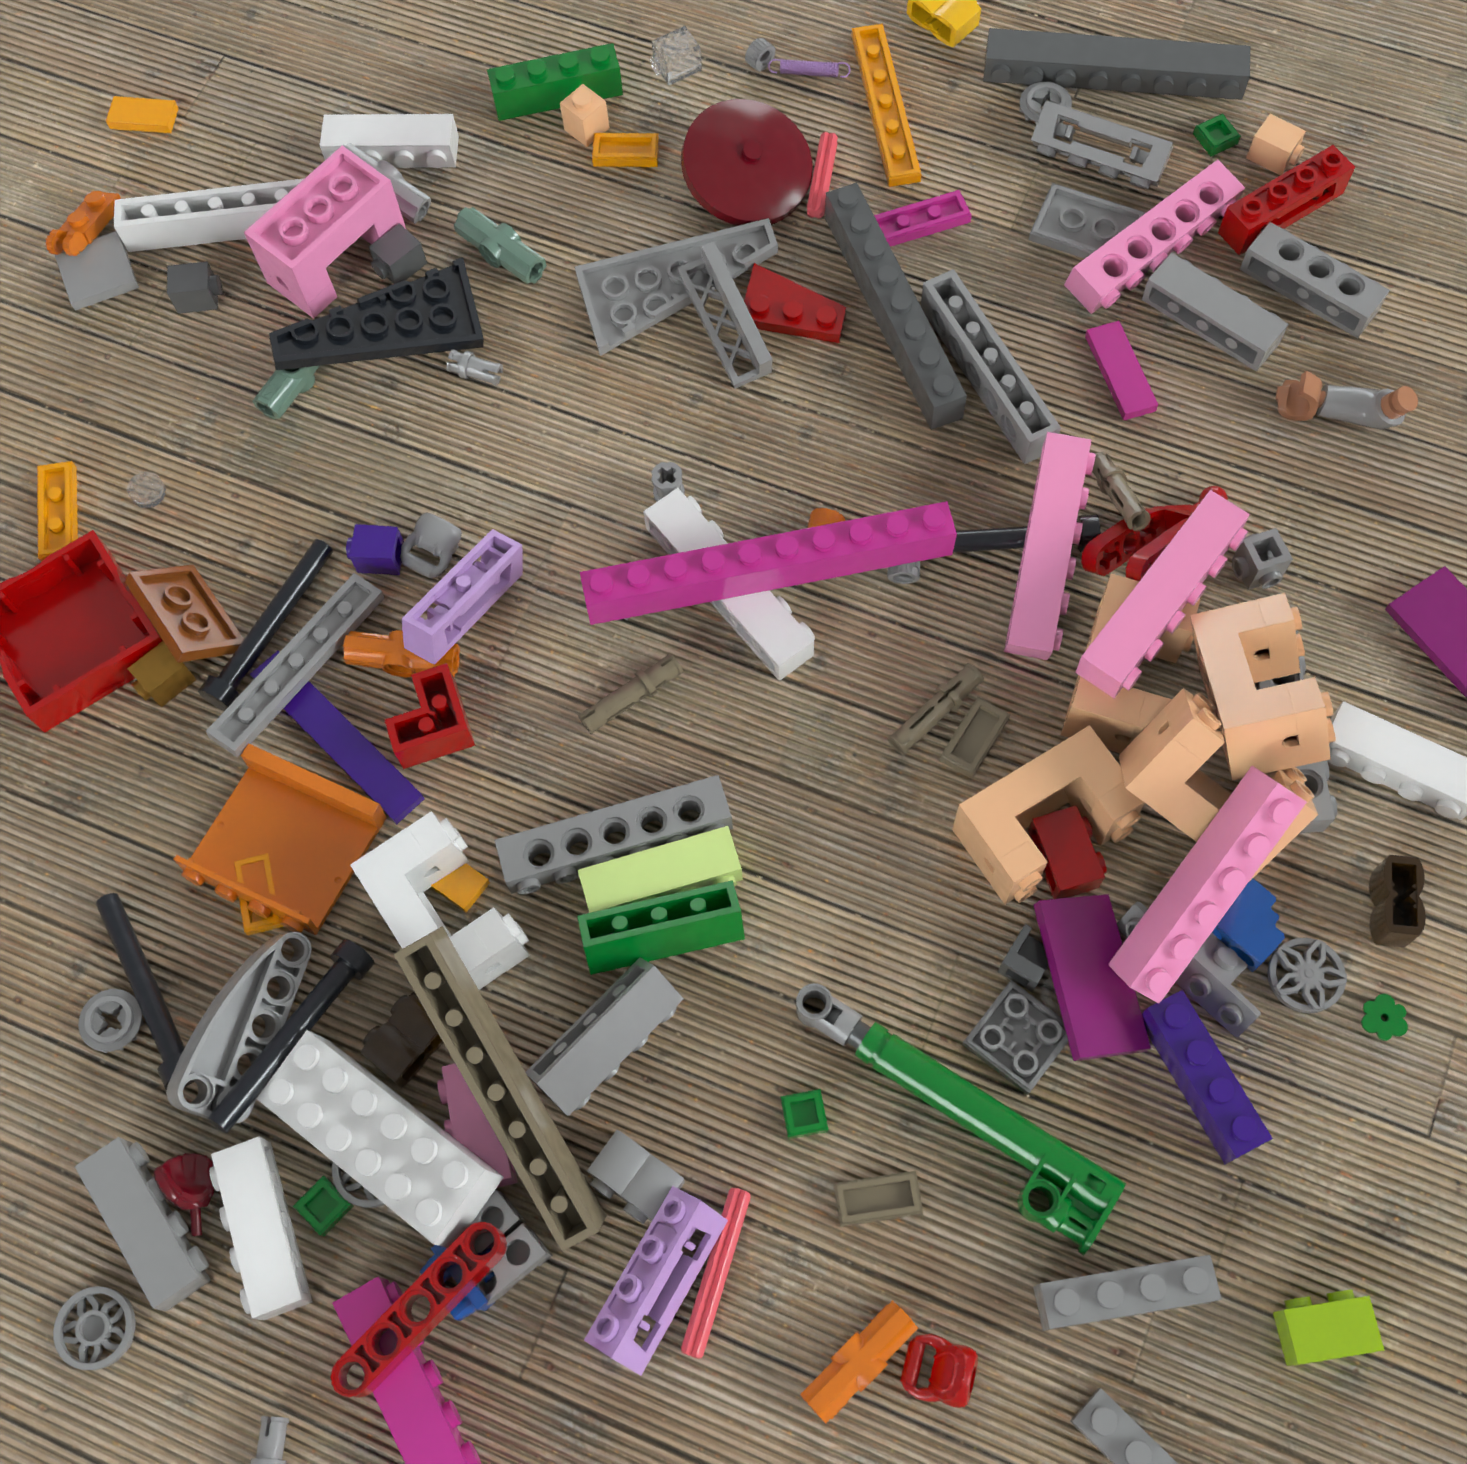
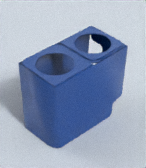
[1212,878,1285,972]

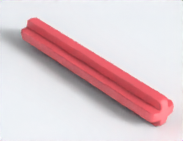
[681,1188,751,1359]

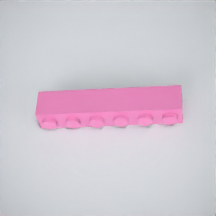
[1004,432,1095,660]
[1075,490,1250,699]
[1108,766,1307,1004]

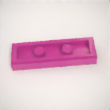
[874,190,972,247]
[1085,321,1158,421]

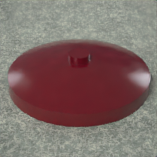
[681,99,812,226]

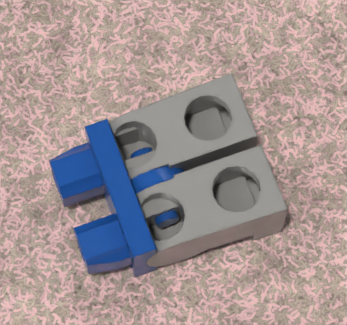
[420,1189,553,1321]

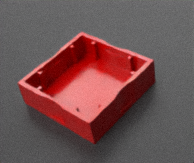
[0,530,163,733]

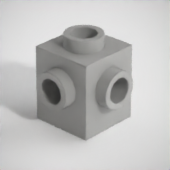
[1232,528,1293,590]

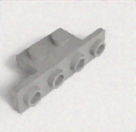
[1117,901,1261,1037]

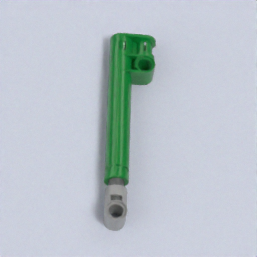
[796,983,1126,1256]

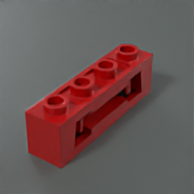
[1218,145,1355,256]

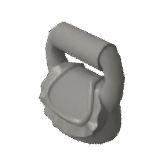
[400,512,462,579]

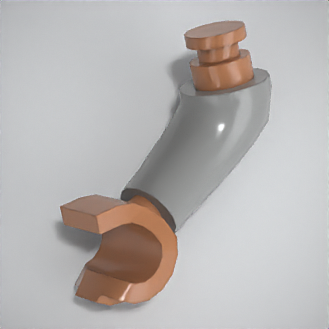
[1275,371,1418,429]

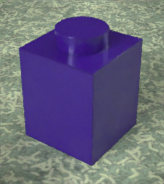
[346,524,404,575]

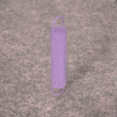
[768,59,851,78]

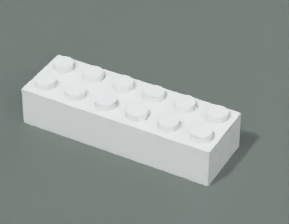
[256,1030,504,1248]

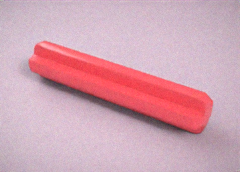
[807,132,838,219]

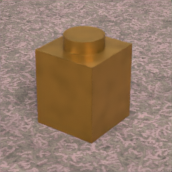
[127,641,197,708]

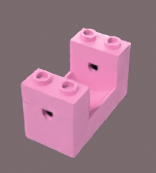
[244,145,407,319]

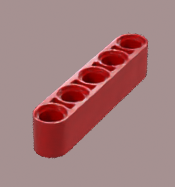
[330,1221,507,1398]

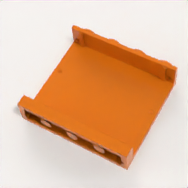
[173,743,387,935]

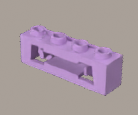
[401,529,523,665]
[584,1186,728,1376]

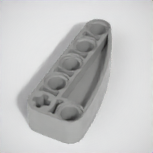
[166,932,312,1124]

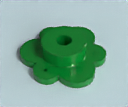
[1361,994,1408,1041]

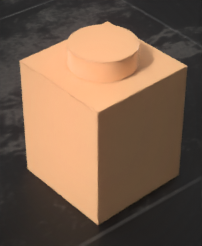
[560,84,610,147]
[1246,114,1306,175]

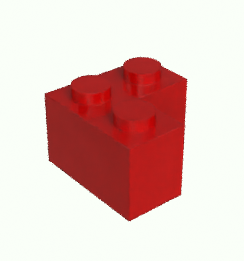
[384,663,476,769]

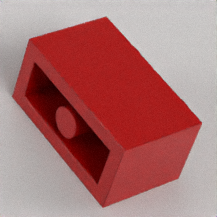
[1027,805,1107,899]

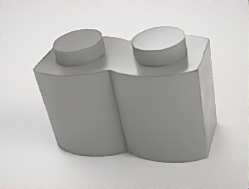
[587,1130,685,1224]

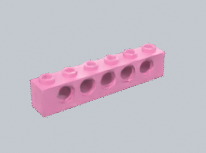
[1064,159,1245,314]

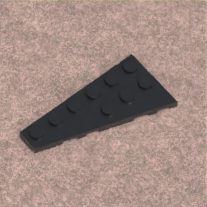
[269,257,484,370]

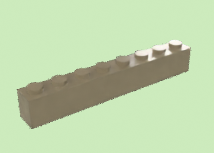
[394,926,607,1252]

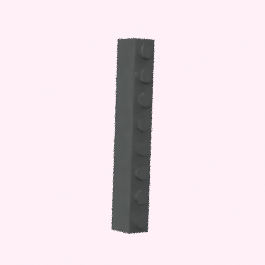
[983,28,1251,100]
[825,182,967,430]

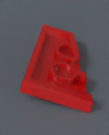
[744,263,846,343]

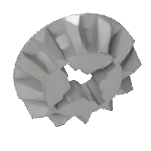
[1019,82,1072,125]
[78,989,144,1053]

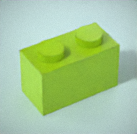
[1273,1289,1384,1366]

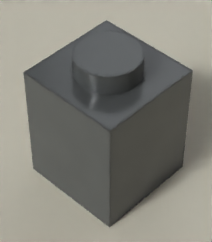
[369,223,427,284]
[167,261,223,314]

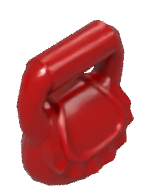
[900,1334,978,1408]

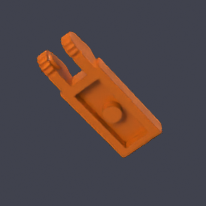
[45,191,121,256]

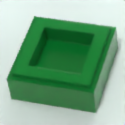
[1193,113,1241,157]
[780,1089,828,1139]
[293,1175,354,1237]

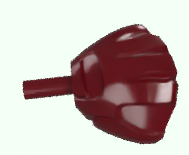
[154,1153,215,1236]

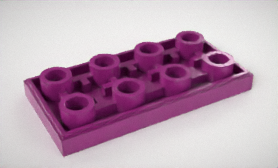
[1385,566,1467,698]
[1033,894,1151,1061]

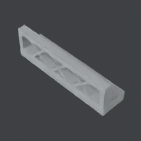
[677,241,772,389]

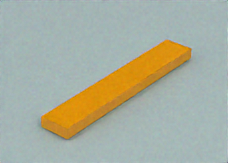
[851,23,922,187]

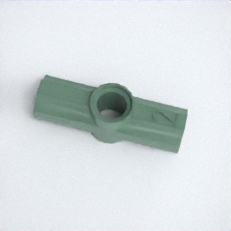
[454,207,547,284]
[252,366,319,420]

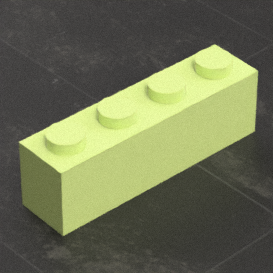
[578,826,743,913]

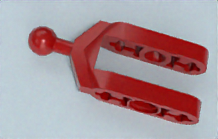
[1081,485,1228,581]

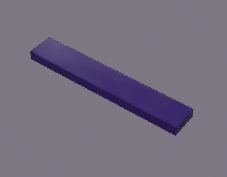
[250,650,425,825]

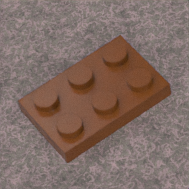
[125,564,244,663]

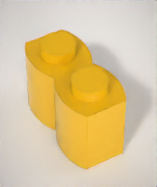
[906,0,981,47]

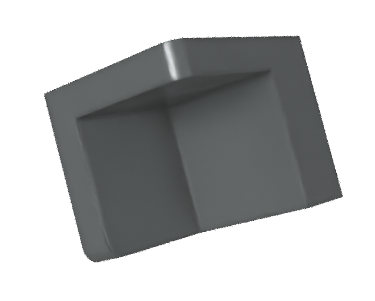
[998,923,1049,993]

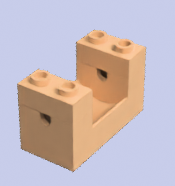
[1060,573,1201,753]
[1190,593,1336,781]
[1119,688,1318,880]
[952,725,1145,905]

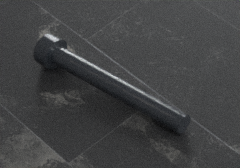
[953,514,1101,553]
[198,539,333,711]
[96,893,195,1090]
[207,939,375,1134]

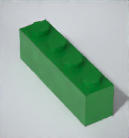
[487,43,623,121]
[577,880,745,975]

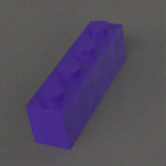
[1142,990,1273,1165]

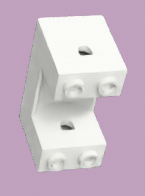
[350,811,530,990]

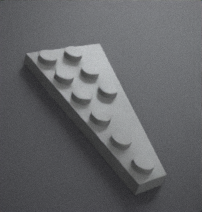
[574,218,778,356]

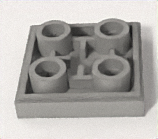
[54,231,139,311]
[962,980,1068,1095]

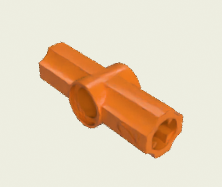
[343,630,460,678]
[800,1300,918,1424]

